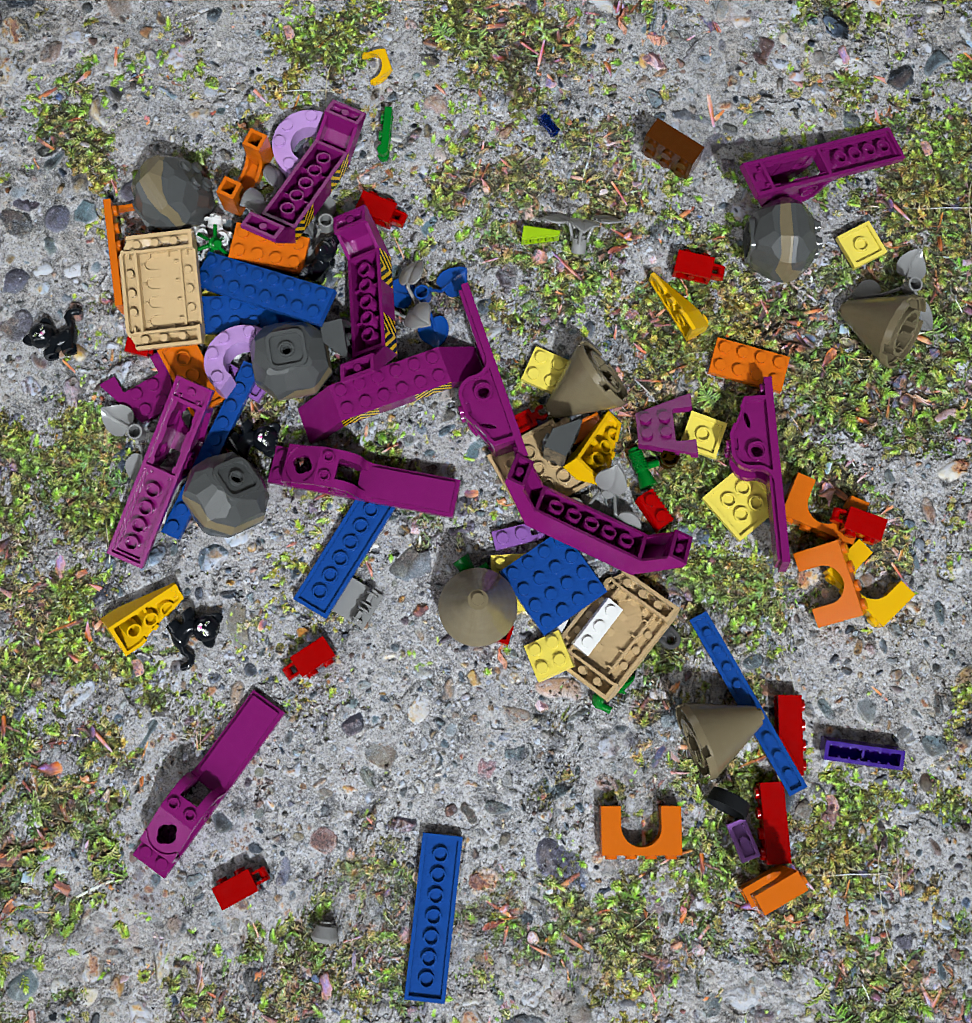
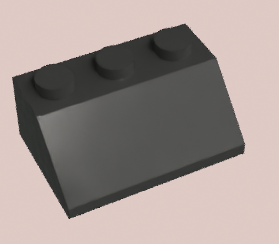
[319,319,352,359]
[541,419,582,467]

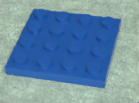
[499,537,608,636]

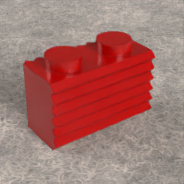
[635,489,674,533]

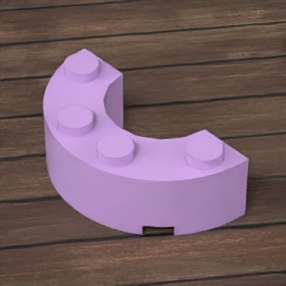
[272,110,324,179]
[204,325,262,399]

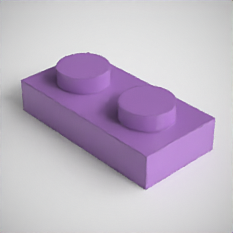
[725,819,761,863]

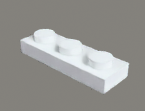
[571,597,623,656]

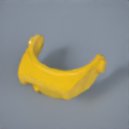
[362,49,393,86]

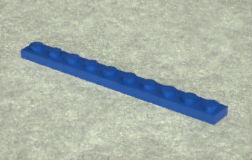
[161,361,255,540]
[689,611,808,796]

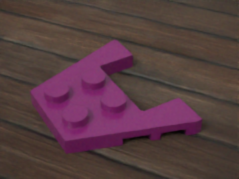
[99,352,173,425]
[635,393,698,458]

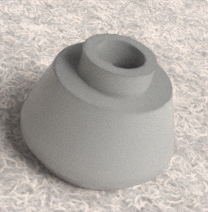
[311,920,338,944]

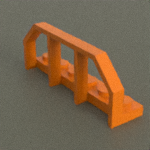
[103,199,157,315]

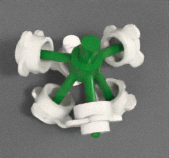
[190,214,233,263]

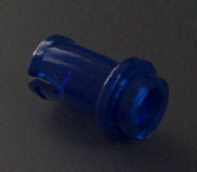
[538,113,560,137]

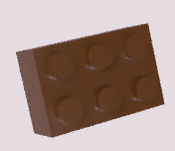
[641,118,705,180]

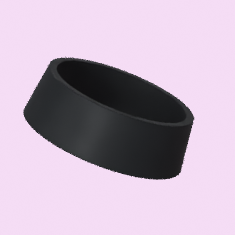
[706,787,750,820]

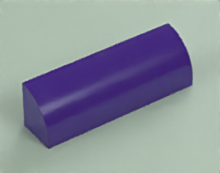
[820,736,906,771]

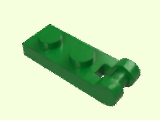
[377,106,393,162]

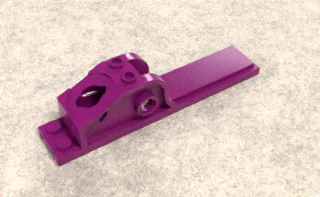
[739,127,906,207]
[458,282,528,458]
[107,375,215,569]
[724,376,791,572]
[268,444,461,519]
[133,690,285,879]

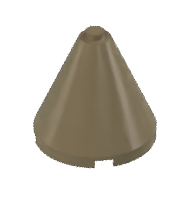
[839,294,926,369]
[546,340,629,419]
[438,568,517,647]
[675,703,765,781]

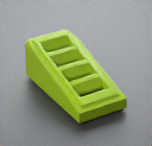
[521,225,560,245]

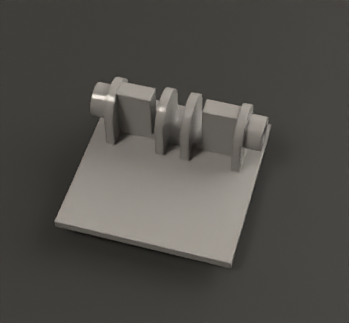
[332,578,384,629]

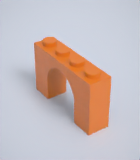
[216,128,274,217]
[784,472,870,547]
[793,538,868,628]
[599,805,682,860]
[738,864,808,915]

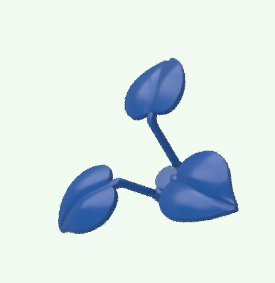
[393,267,467,348]

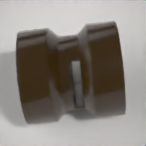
[658,450,680,470]

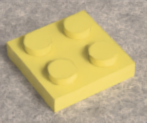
[835,221,887,270]
[521,346,569,394]
[681,411,728,459]
[524,630,575,682]

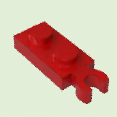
[515,405,548,434]

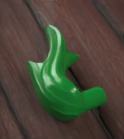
[592,674,635,714]

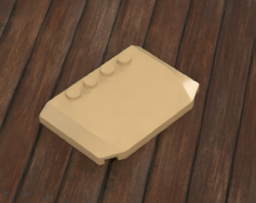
[119,229,206,351]
[562,571,680,702]

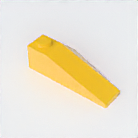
[648,272,709,342]
[563,410,622,485]
[100,583,184,656]

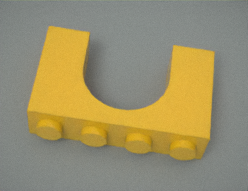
[823,539,916,628]

